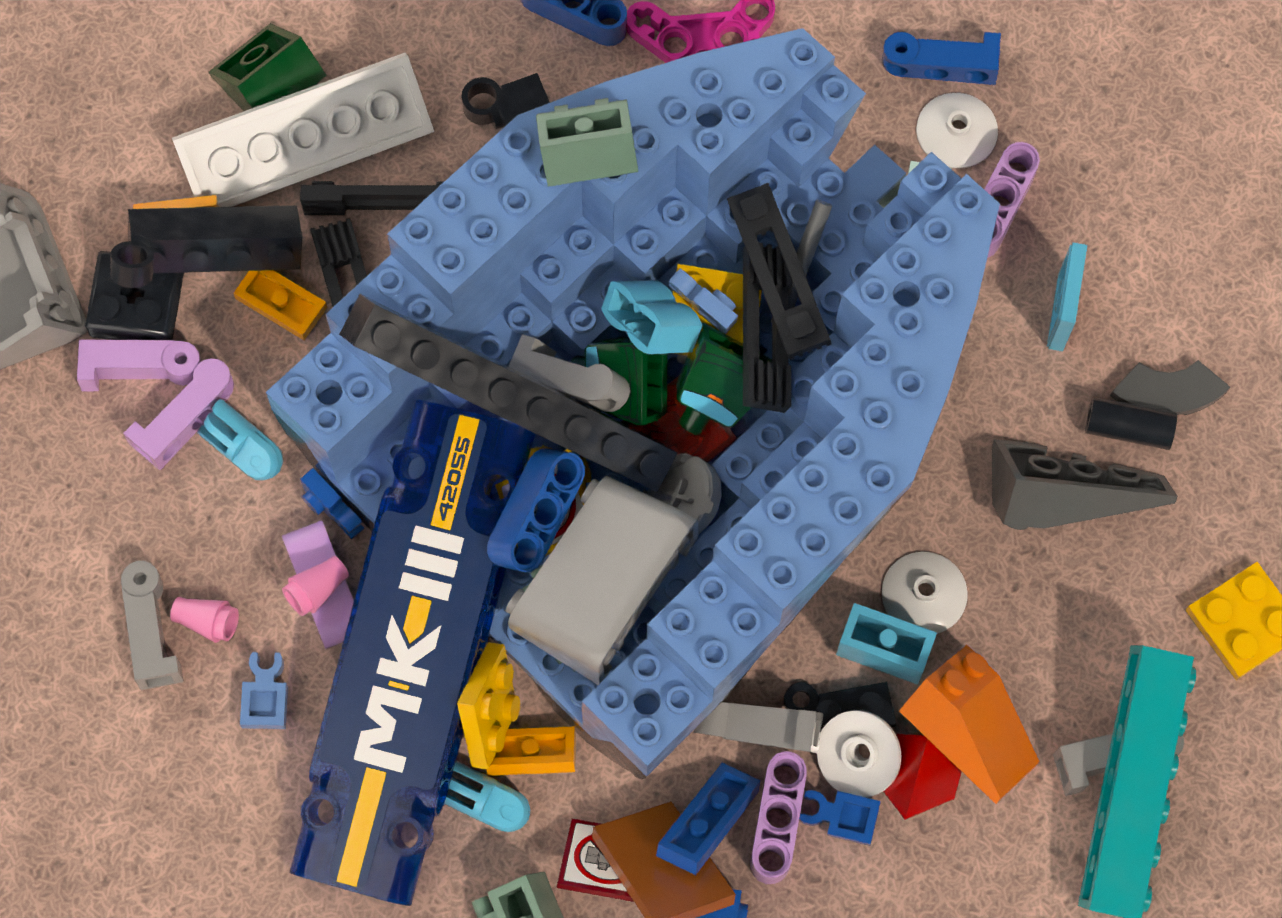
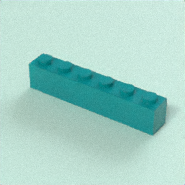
[1078,645,1196,918]

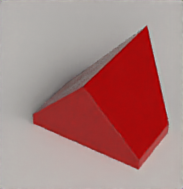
[883,734,962,820]

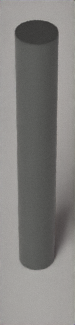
[770,199,832,323]

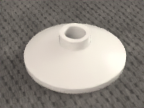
[916,93,998,168]
[882,552,967,634]
[817,710,901,798]

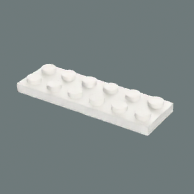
[172,53,434,207]

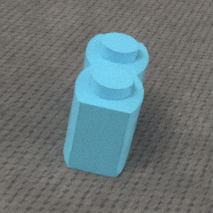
[601,280,702,354]

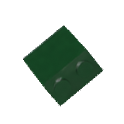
[208,23,327,111]

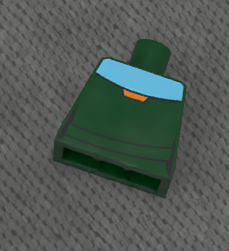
[676,322,772,435]
[571,337,668,426]

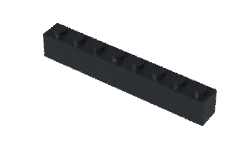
[339,294,677,492]

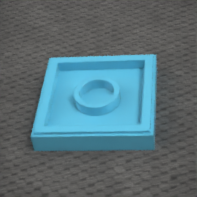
[1047,242,1088,351]

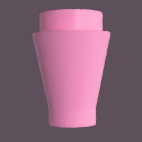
[282,556,349,616]
[170,597,239,643]

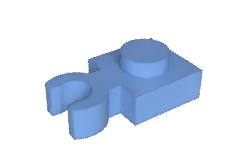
[668,268,738,334]
[240,652,288,729]

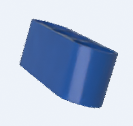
[521,0,627,46]
[487,448,585,572]

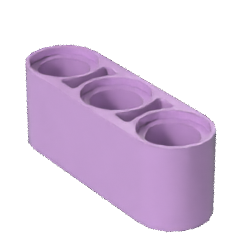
[984,142,1040,258]
[282,520,357,649]
[750,751,807,884]

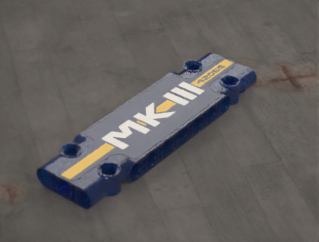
[289,399,535,906]

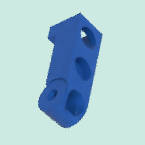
[882,32,1001,85]

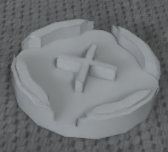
[643,454,722,534]

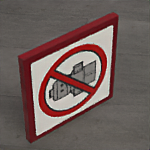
[557,818,634,902]

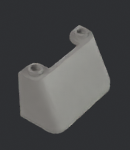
[0,183,87,370]
[505,476,699,685]

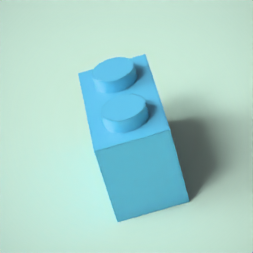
[836,603,937,685]

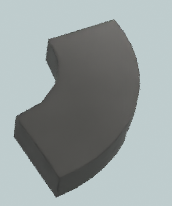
[1110,360,1230,415]

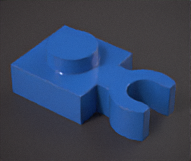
[300,468,364,540]
[799,790,881,846]

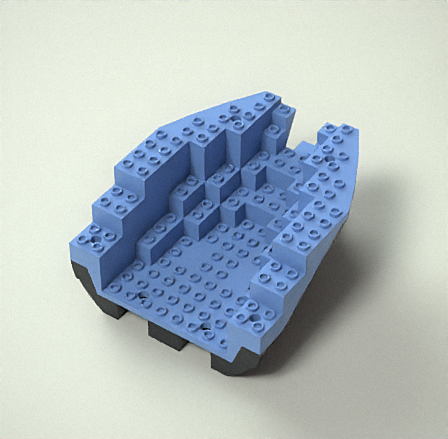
[266,28,1000,779]

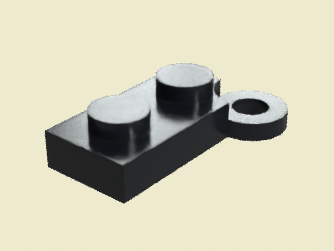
[784,682,896,731]

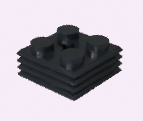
[85,251,184,340]

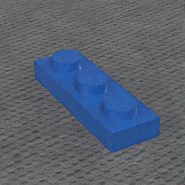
[656,763,761,875]

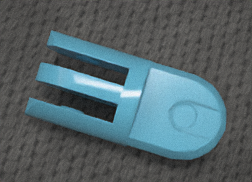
[197,399,283,481]
[433,758,530,832]

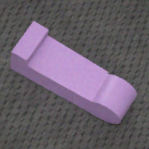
[77,340,201,391]
[123,358,234,470]

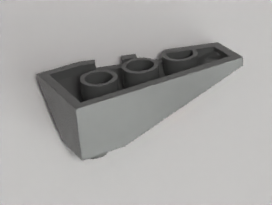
[992,439,1178,530]

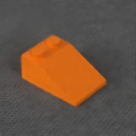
[899,645,1040,804]

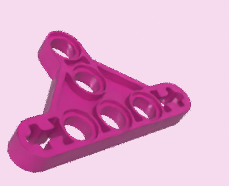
[627,0,775,63]

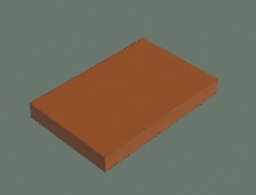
[592,801,736,918]

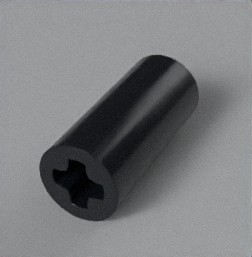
[1085,396,1177,450]

